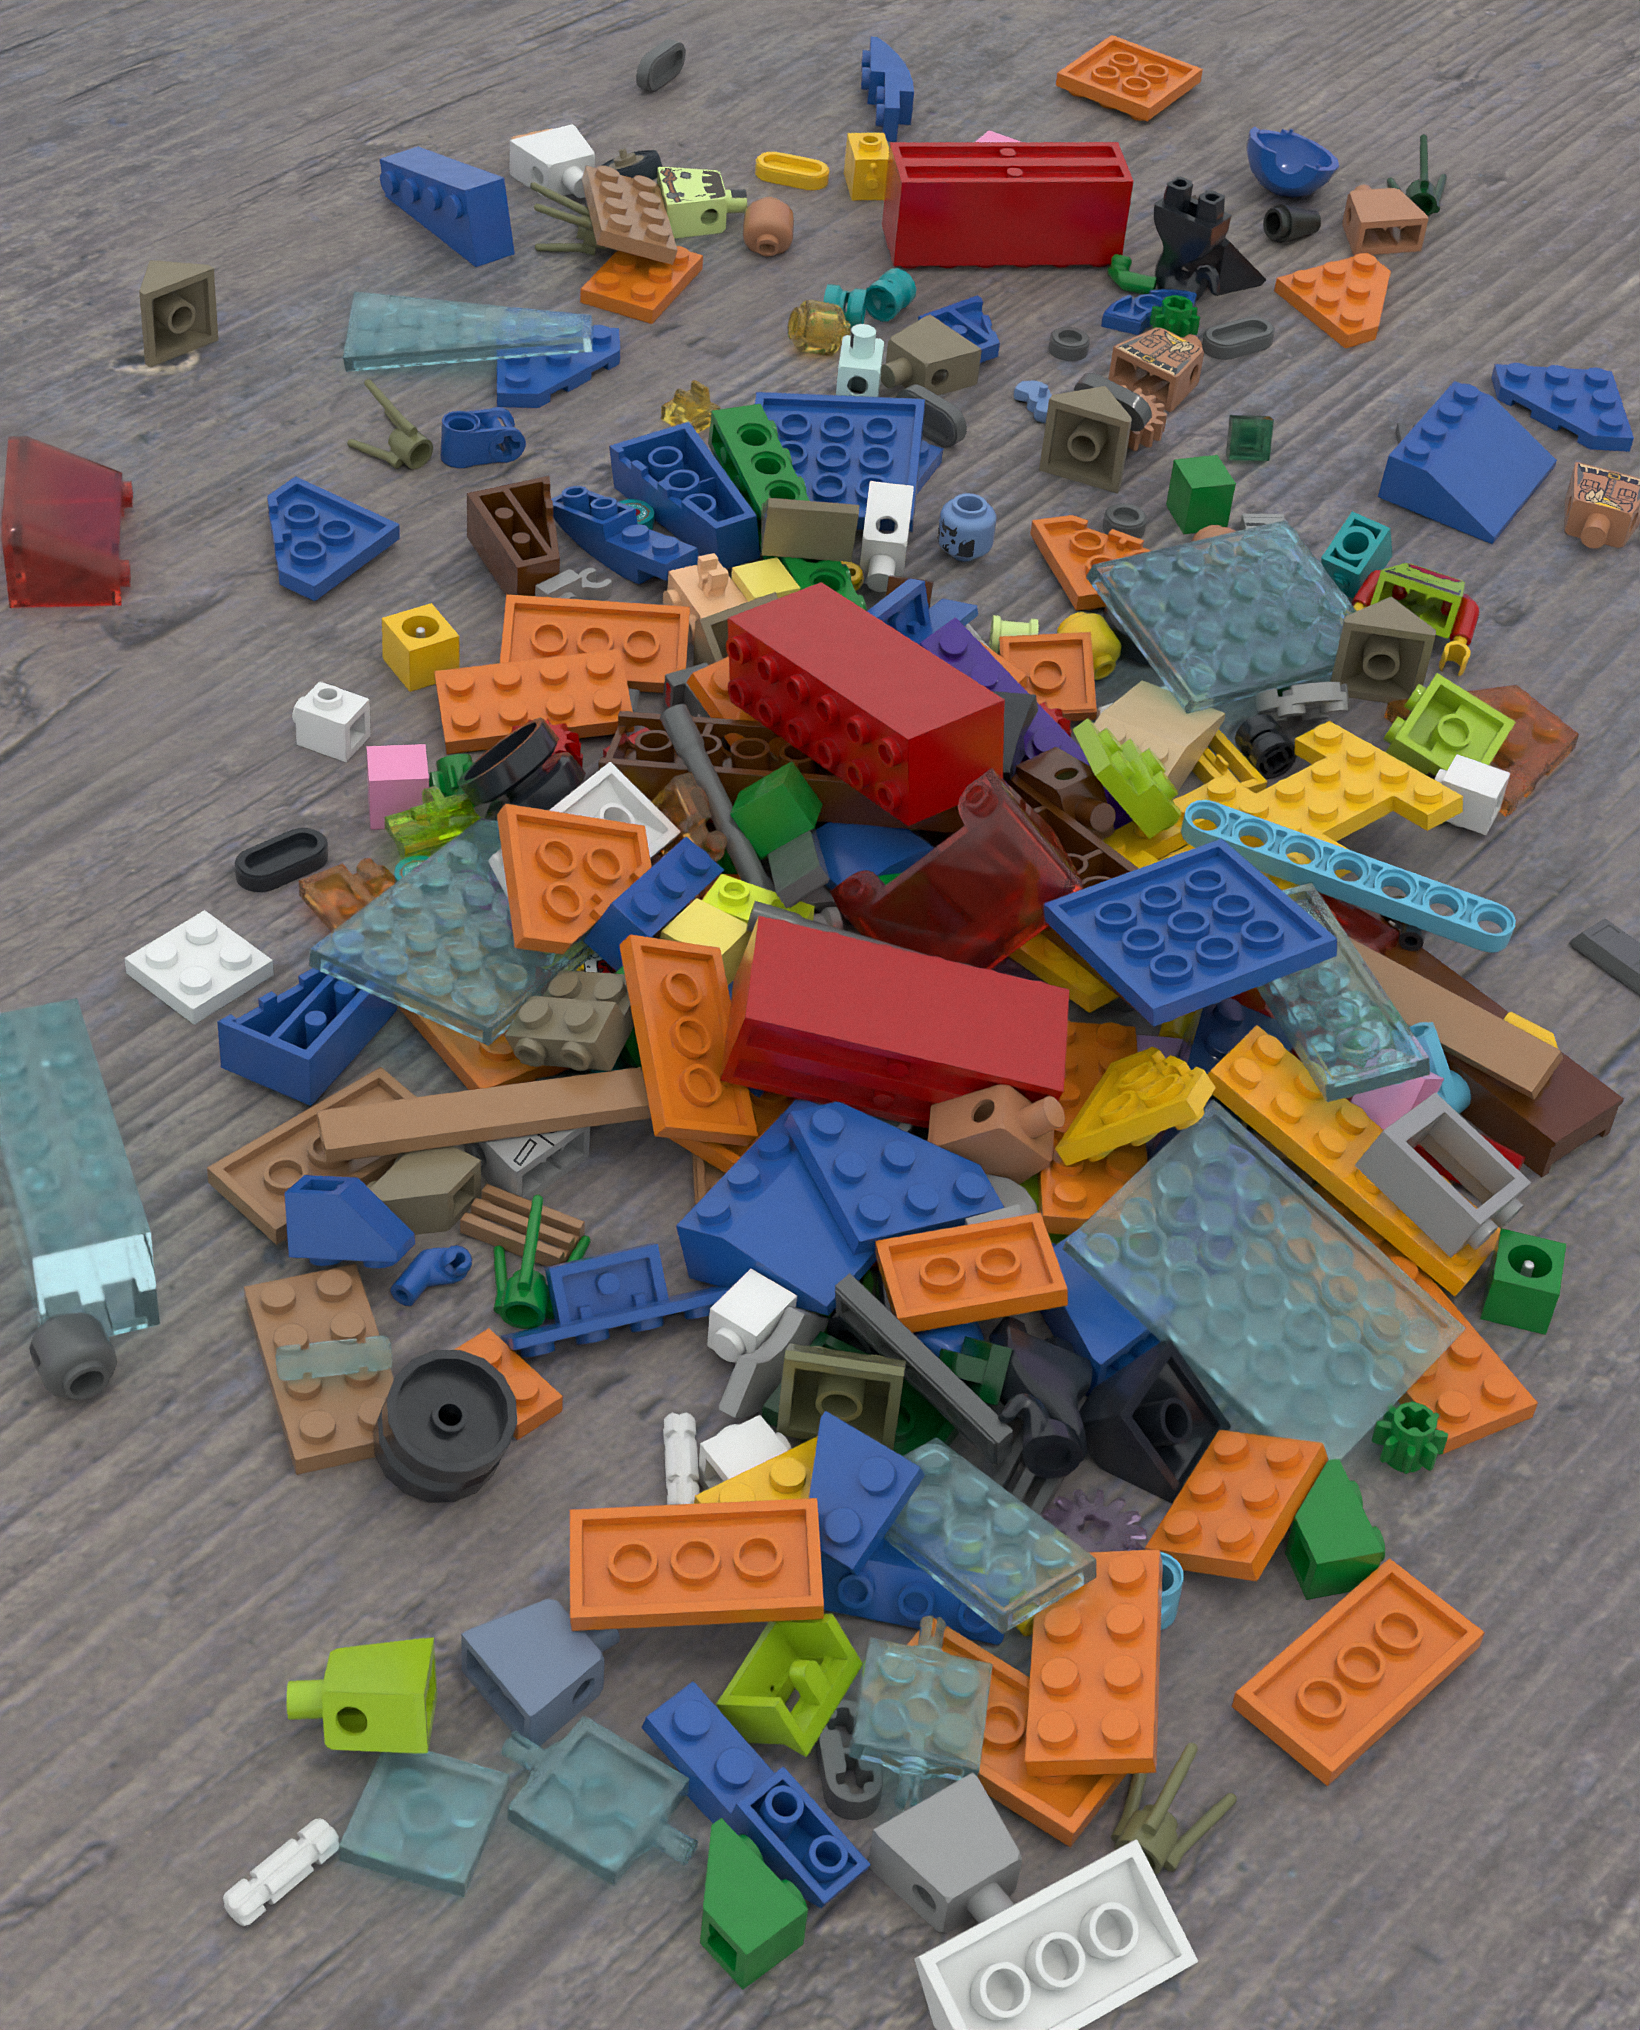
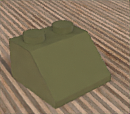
[776,1343,906,1450]

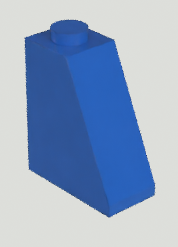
[1040,1231,1176,1397]

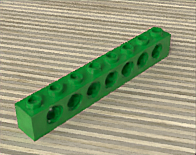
[708,404,867,611]

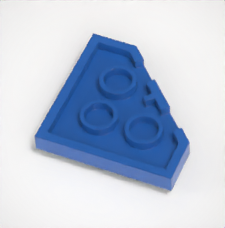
[497,323,620,408]
[1491,363,1634,452]
[267,476,400,601]
[785,1101,1005,1255]

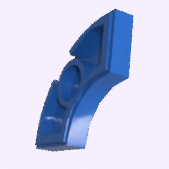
[1101,289,1197,335]

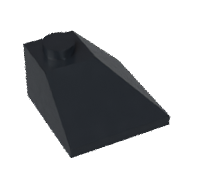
[1079,1339,1231,1504]

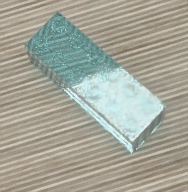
[0,998,160,1337]

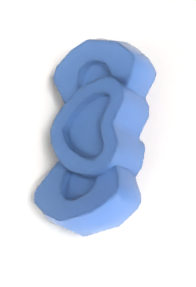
[1013,380,1052,423]

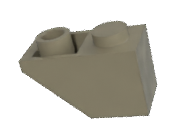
[367,1146,481,1235]

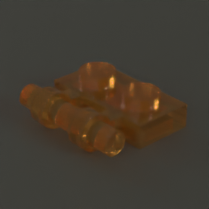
[652,772,727,863]
[299,858,425,950]

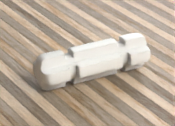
[663,1412,700,1505]
[223,1818,339,1926]

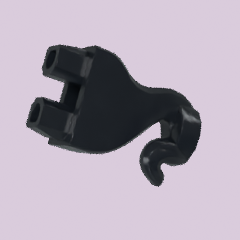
[1154,176,1232,301]
[989,1316,1092,1479]

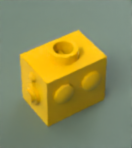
[844,133,889,200]

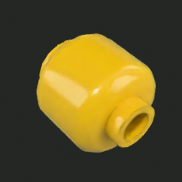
[1057,612,1121,680]

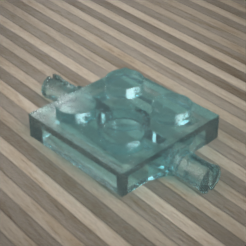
[849,1615,993,1810]
[501,1716,698,1886]

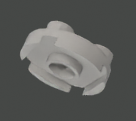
[1255,682,1349,724]

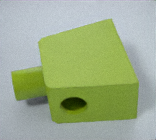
[287,1637,438,1754]

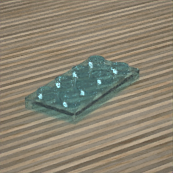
[884,1437,1096,1634]

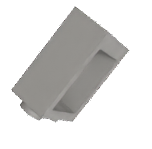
[1355,1092,1531,1258]

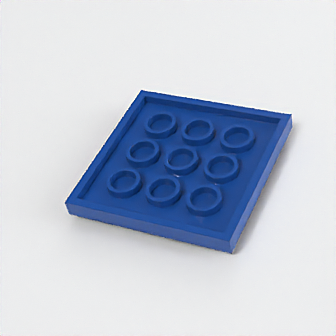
[755,392,925,532]
[1044,838,1337,1027]

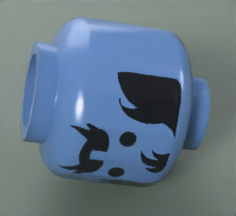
[937,493,997,561]

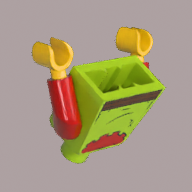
[1337,563,1479,676]

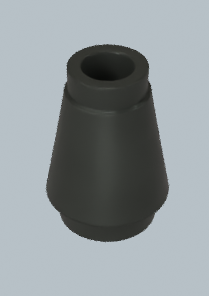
[1263,204,1321,243]

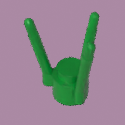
[493,1194,591,1329]

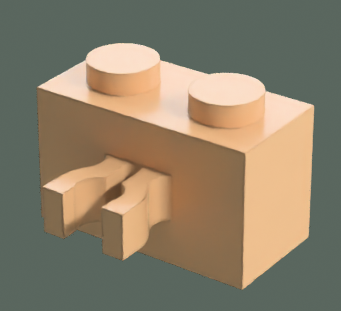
[663,553,748,646]

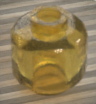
[787,300,850,356]

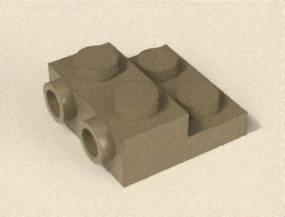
[504,970,634,1071]

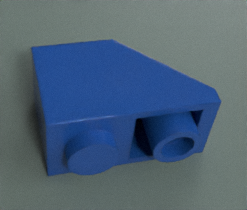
[284,1175,415,1268]

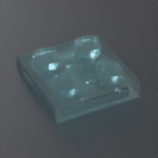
[339,1751,510,1897]

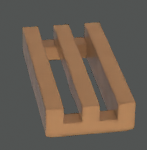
[460,1184,585,1267]

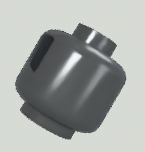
[29,1312,117,1400]

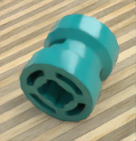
[866,268,917,322]
[821,284,868,329]

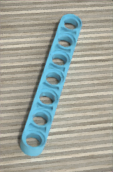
[1181,800,1516,953]

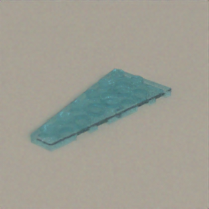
[343,291,594,372]

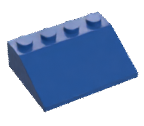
[1378,381,1557,544]
[676,1099,877,1316]

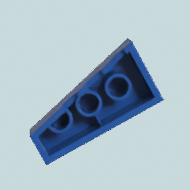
[379,147,515,267]
[609,422,760,569]

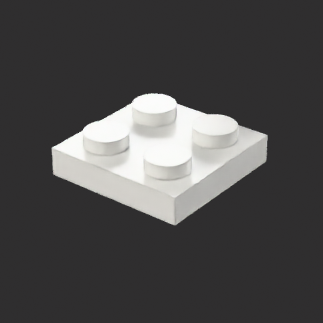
[125,910,274,1025]

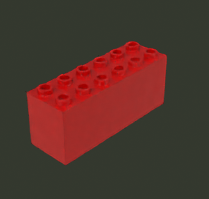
[882,142,1134,269]
[726,582,1005,826]
[720,916,1069,1129]

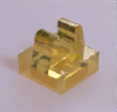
[661,380,720,433]

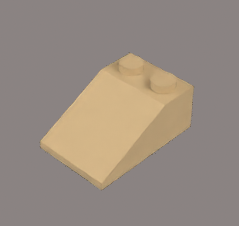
[1079,680,1225,799]

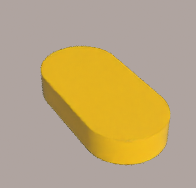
[755,152,829,190]

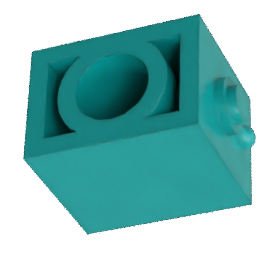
[1321,511,1393,599]

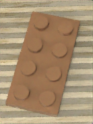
[581,165,678,265]
[207,1067,416,1245]
[244,1264,394,1475]

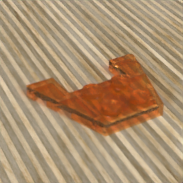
[1384,685,1579,817]

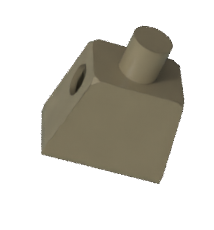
[881,314,982,395]

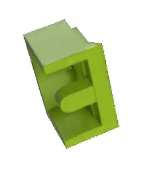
[716,1614,863,1758]

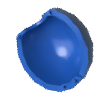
[1246,127,1339,198]

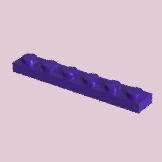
[920,617,1133,830]

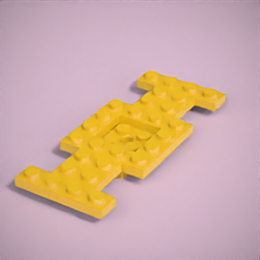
[962,721,1463,1013]

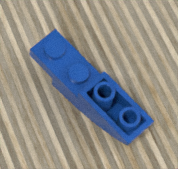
[861,37,914,142]
[551,486,698,585]
[641,1681,871,1909]

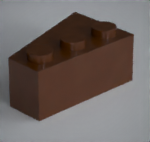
[467,476,560,596]

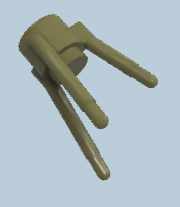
[530,182,606,255]
[347,379,433,469]
[1111,1742,1237,1875]

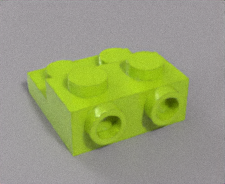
[1383,673,1516,776]
[1073,718,1181,839]

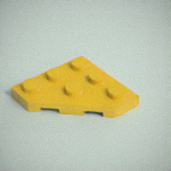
[1055,1047,1216,1166]

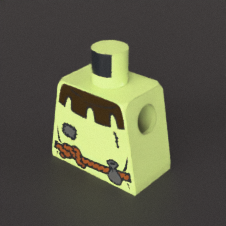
[657,167,747,239]

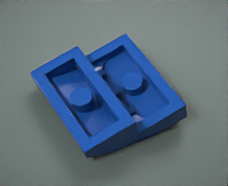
[816,822,934,904]

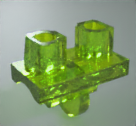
[384,786,487,860]

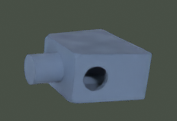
[461,1599,620,1753]

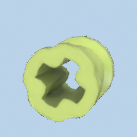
[989,615,1039,654]

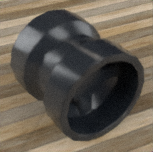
[1235,714,1297,779]

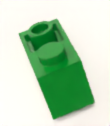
[1285,1458,1385,1600]
[700,1818,808,1990]

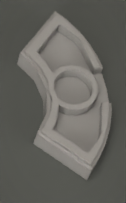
[719,1306,829,1418]

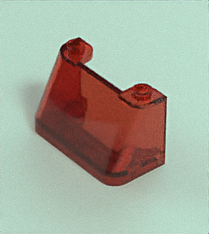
[1,436,133,608]
[830,768,1083,969]

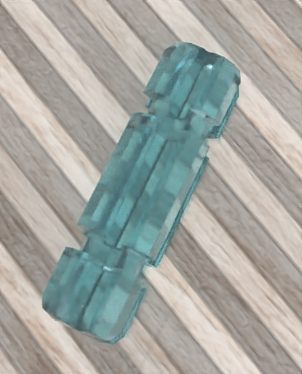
[275,1335,393,1381]

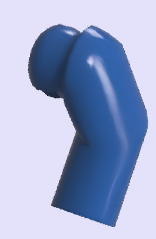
[390,1245,472,1306]

